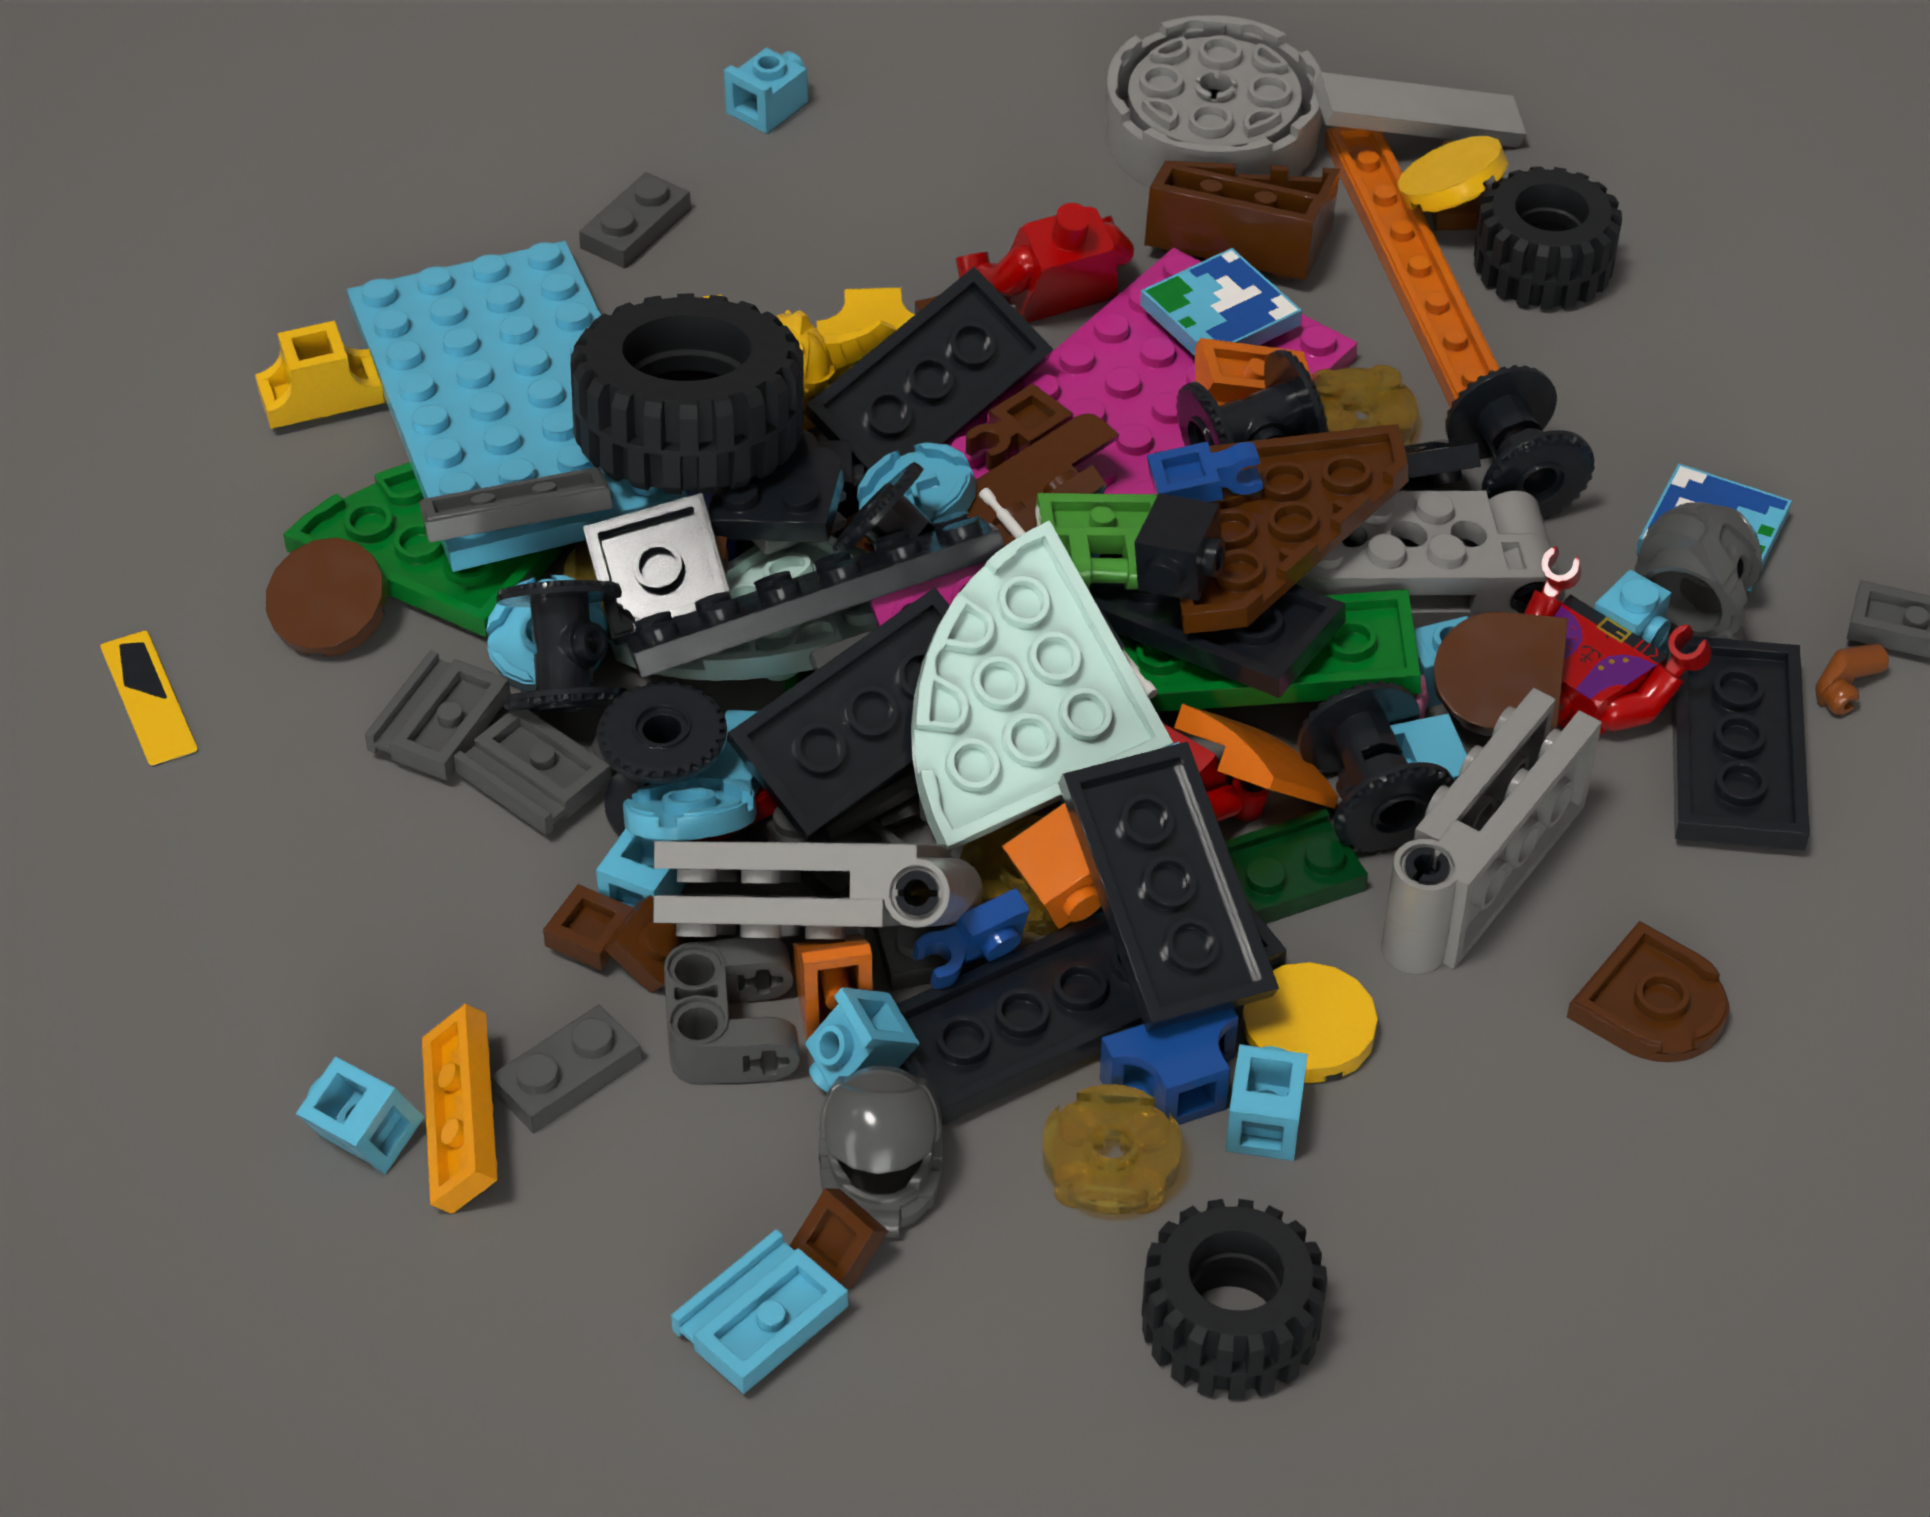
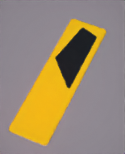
[100,631,198,766]

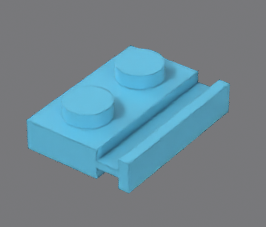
[671,1229,849,1394]

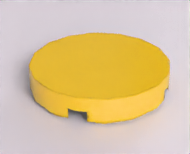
[1397,136,1509,212]
[1241,962,1378,1084]

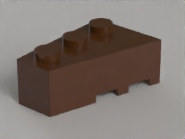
[1144,160,1340,280]

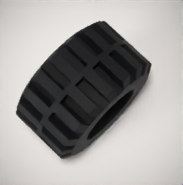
[1474,166,1622,310]
[1141,1199,1327,1399]

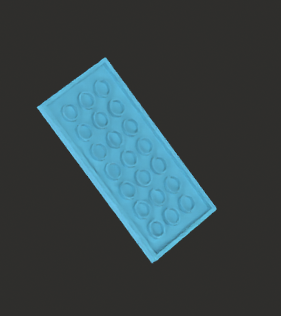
[346,241,688,572]

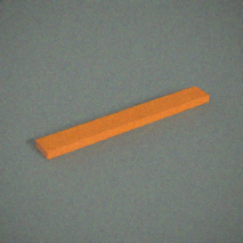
[1324,127,1500,408]

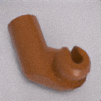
[1815,643,1889,715]

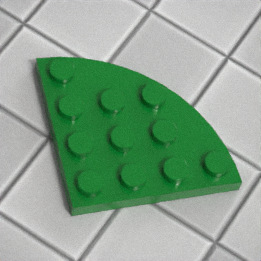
[283,462,570,638]

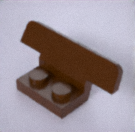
[968,413,1119,537]

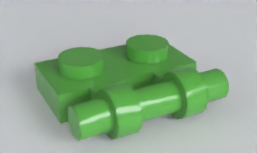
[1035,493,1157,590]

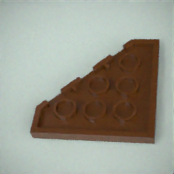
[1154,424,1408,634]

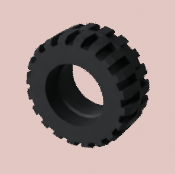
[570,293,804,495]

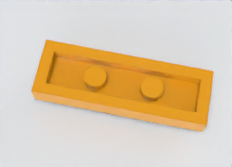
[422,1003,497,1214]

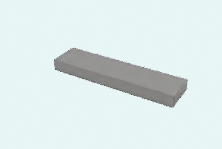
[1313,72,1527,148]

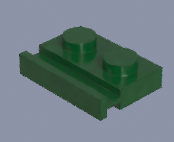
[1225,808,1368,924]

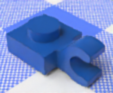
[1147,441,1263,502]
[912,888,1030,989]

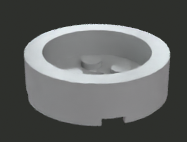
[1105,15,1322,188]

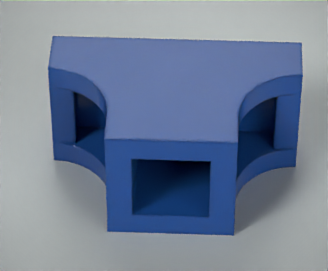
[1099,1008,1238,1130]

